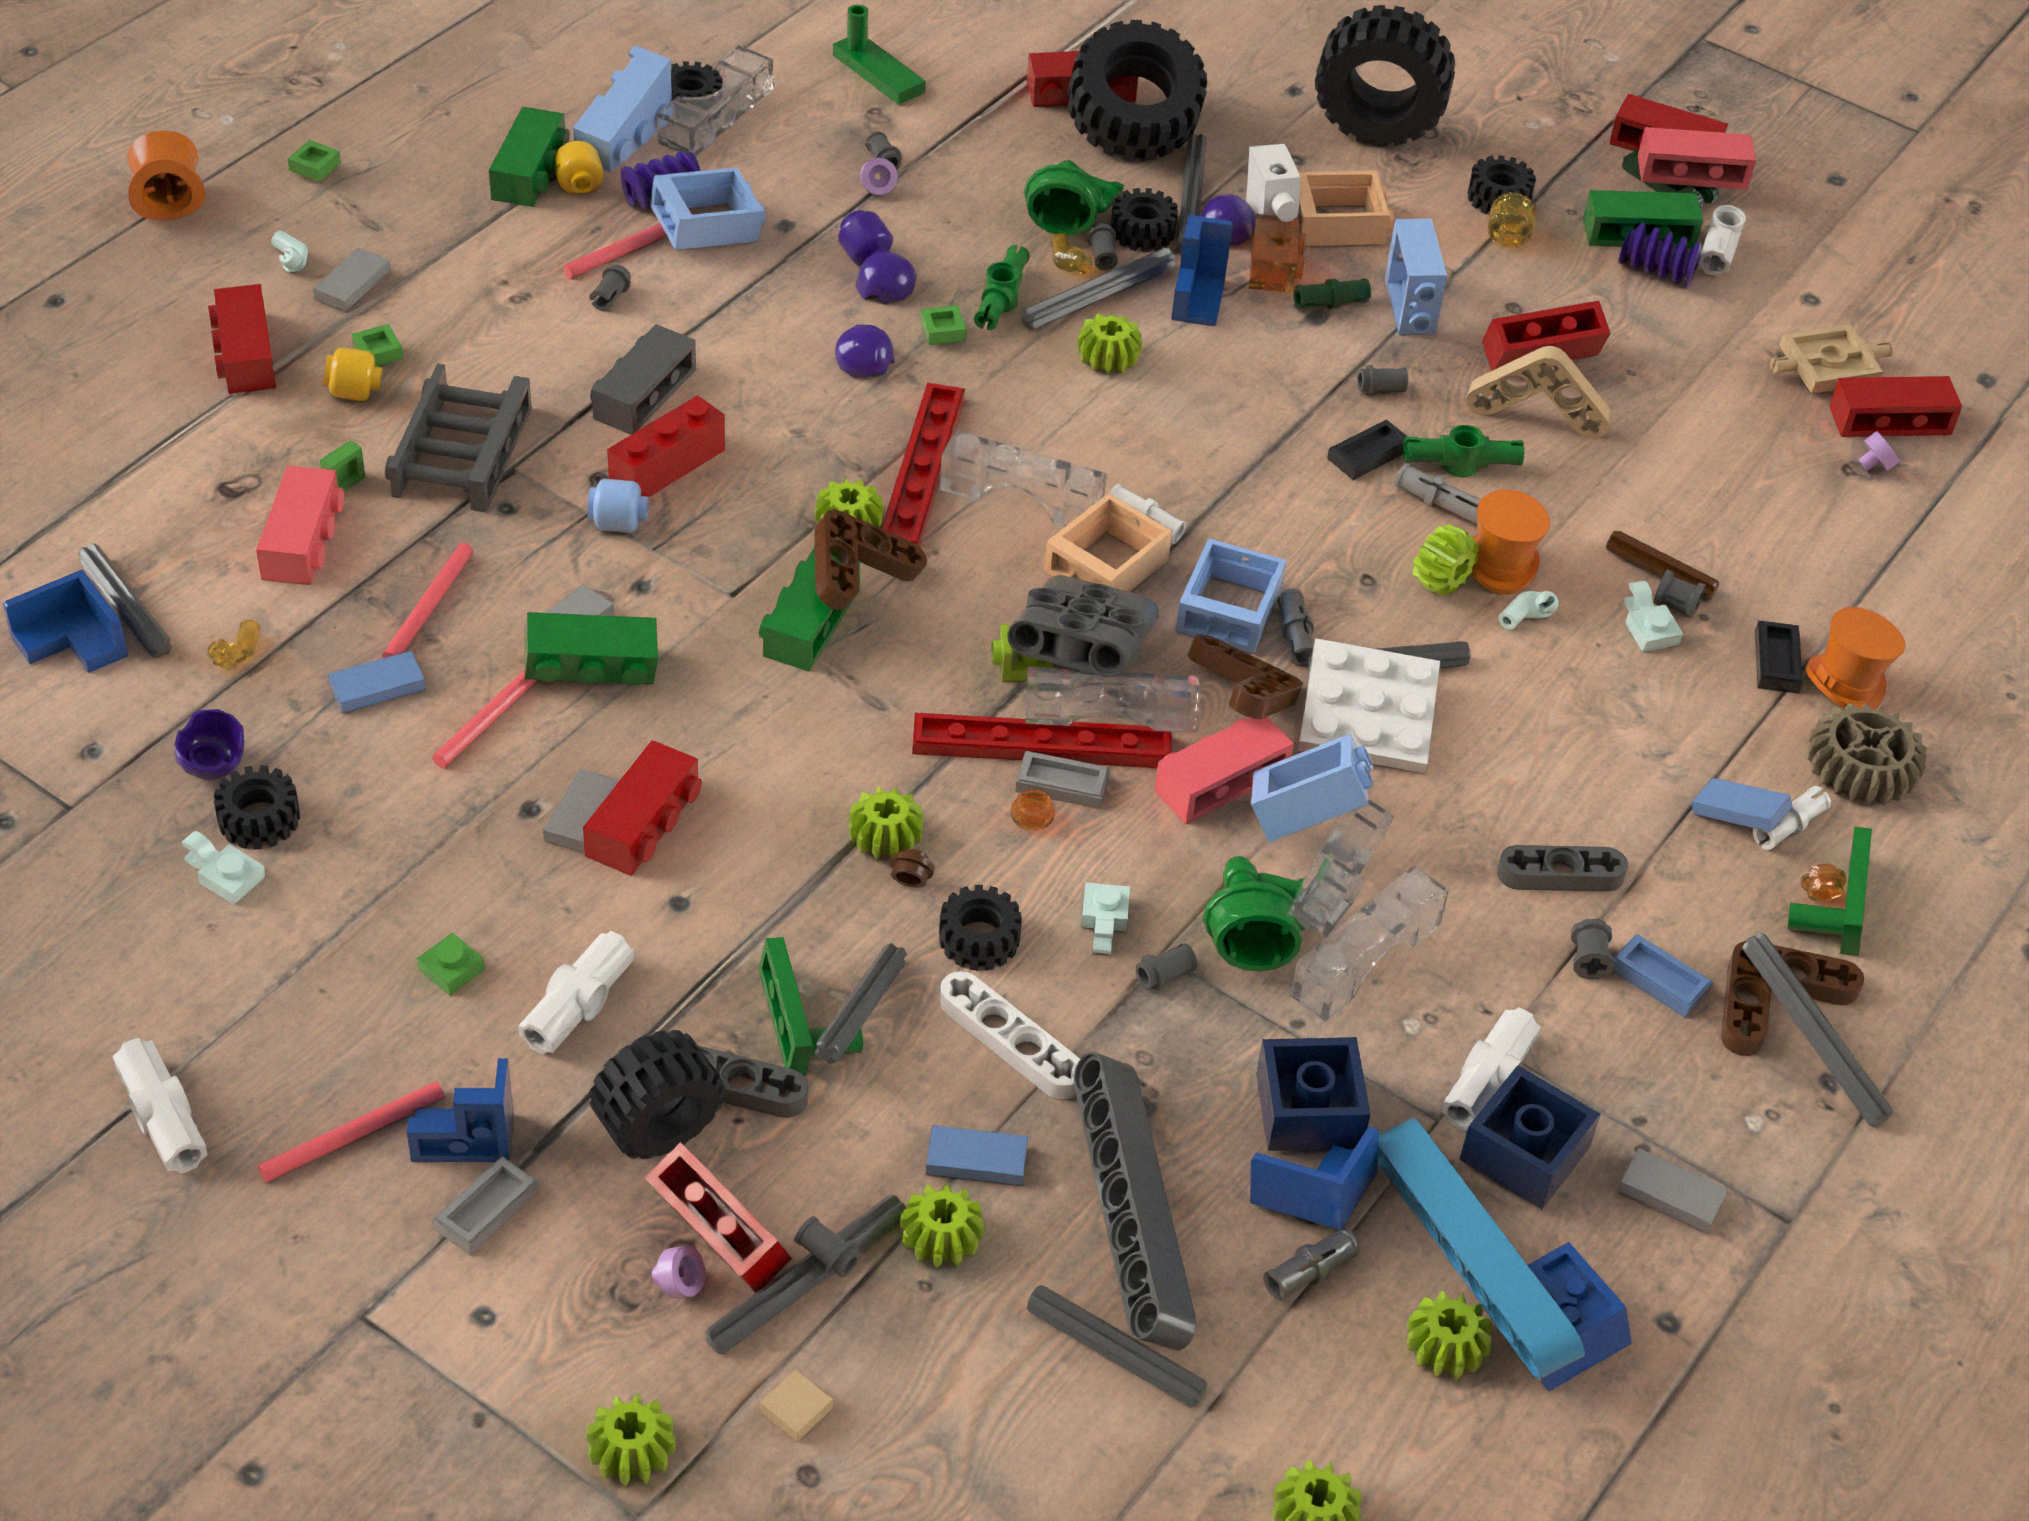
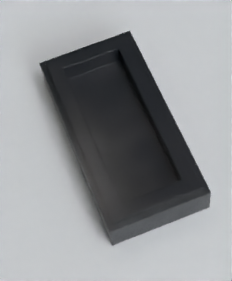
[1327,419,1407,480]
[1755,620,1803,694]

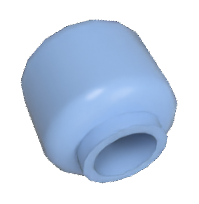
[587,479,649,533]

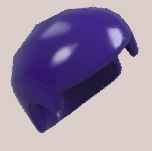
[1201,194,1257,245]
[855,251,917,304]
[835,324,895,377]
[174,709,245,781]

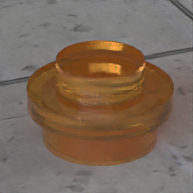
[1011,789,1055,831]
[1801,864,1847,901]

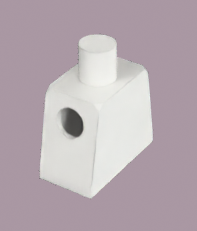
[1246,144,1301,227]

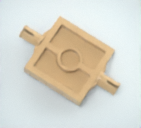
[1770,324,1893,394]

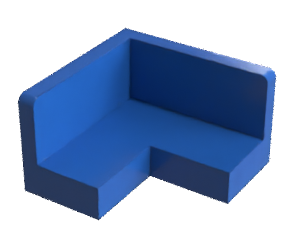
[1171,215,1233,326]
[3,569,128,673]
[407,1058,514,1162]
[1250,1126,1379,1230]
[1528,1242,1632,1391]

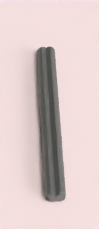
[1177,133,1207,253]
[1021,247,1176,330]
[1743,933,1893,1127]
[706,1195,907,1354]

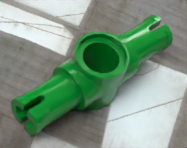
[974,245,1030,330]
[1403,425,1525,478]

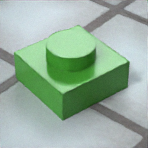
[288,140,341,182]
[921,305,967,345]
[351,324,403,366]
[320,440,366,491]
[417,932,485,995]

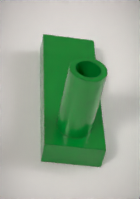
[833,4,926,105]
[1787,827,1872,956]
[758,937,863,1076]

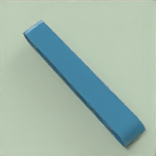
[1378,1117,1585,1380]

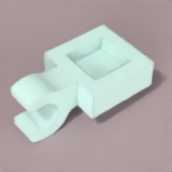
[1624,580,1683,653]
[182,831,265,905]
[1081,882,1130,954]

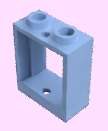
[650,168,766,250]
[1385,219,1447,335]
[1175,538,1287,654]
[1251,734,1373,842]

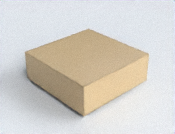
[759,1369,833,1442]

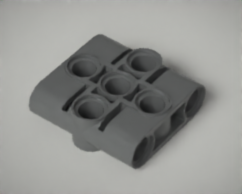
[1007,575,1158,677]

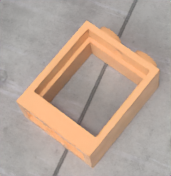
[1293,171,1394,247]
[1044,493,1172,592]

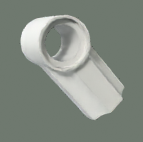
[1698,205,1746,277]

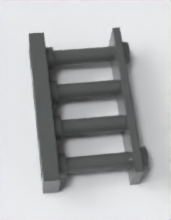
[385,363,532,513]

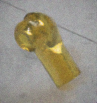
[1051,233,1092,274]
[207,620,261,669]

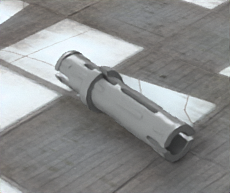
[1395,463,1481,524]

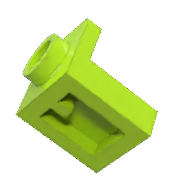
[991,624,1053,682]

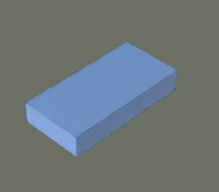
[328,651,426,713]
[1692,778,1792,832]
[1613,934,1713,1018]
[926,1125,1028,1185]

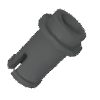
[865,131,902,170]
[1087,222,1118,270]
[589,264,631,311]
[1357,365,1408,395]
[1136,943,1197,990]
[794,1216,860,1277]

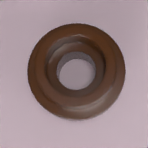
[890,848,935,888]

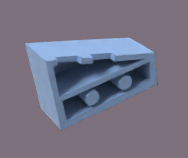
[573,45,674,172]

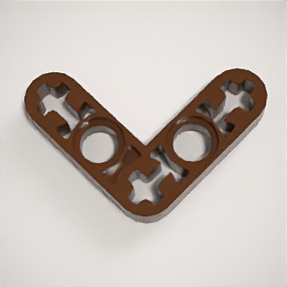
[814,509,927,610]
[1188,634,1303,719]
[1721,940,1865,1056]

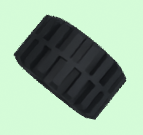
[589,1030,725,1159]

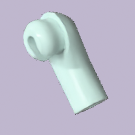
[271,230,309,273]
[1498,591,1559,630]

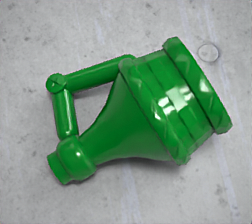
[1024,160,1124,236]
[1202,856,1315,972]

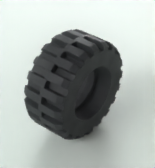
[1315,5,1455,146]
[1067,20,1208,161]

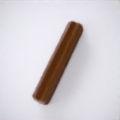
[1606,531,1719,600]

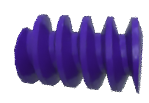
[620,151,701,211]
[1618,222,1701,288]

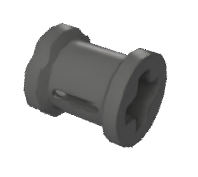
[1653,570,1706,619]
[1571,919,1614,979]

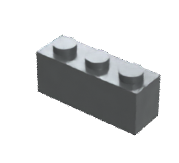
[590,324,696,435]

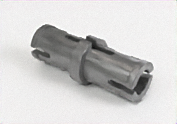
[1277,589,1314,666]
[1263,1227,1360,1300]

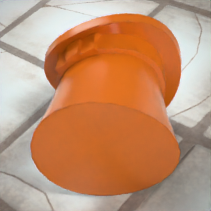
[127,130,205,220]
[1471,489,1550,595]
[1806,607,1906,709]

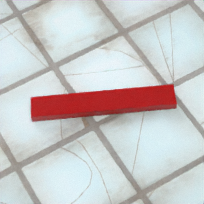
[881,383,965,547]
[912,712,1172,768]

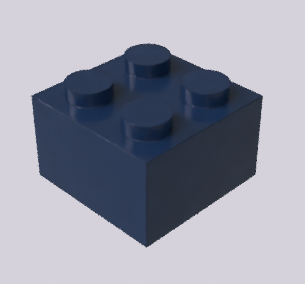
[1256,1037,1371,1151]
[1459,1065,1601,1209]

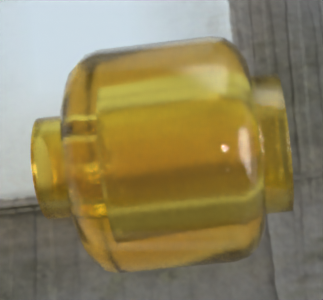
[1487,193,1537,247]

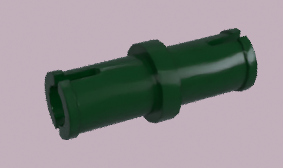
[1293,278,1371,309]

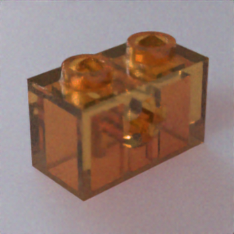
[1248,214,1305,293]

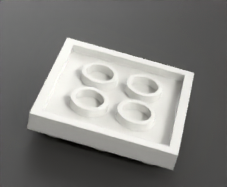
[1298,638,1440,774]

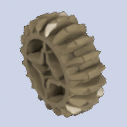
[1807,702,1927,805]

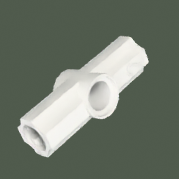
[519,930,634,1055]
[1441,1007,1541,1132]
[113,1038,208,1174]

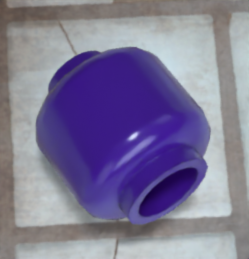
[838,210,893,266]

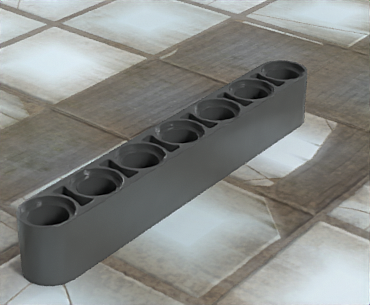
[1073,1052,1196,1351]

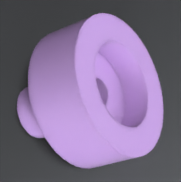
[860,158,898,195]
[1858,431,1900,472]
[652,1246,706,1299]

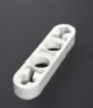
[939,971,1080,1100]

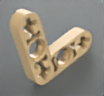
[1467,346,1611,439]

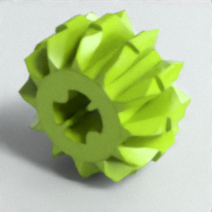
[1077,313,1143,375]
[814,477,884,539]
[1412,524,1479,596]
[849,786,924,860]
[900,1182,985,1269]
[1406,1290,1493,1381]
[586,1392,676,1487]
[1272,1459,1362,1521]

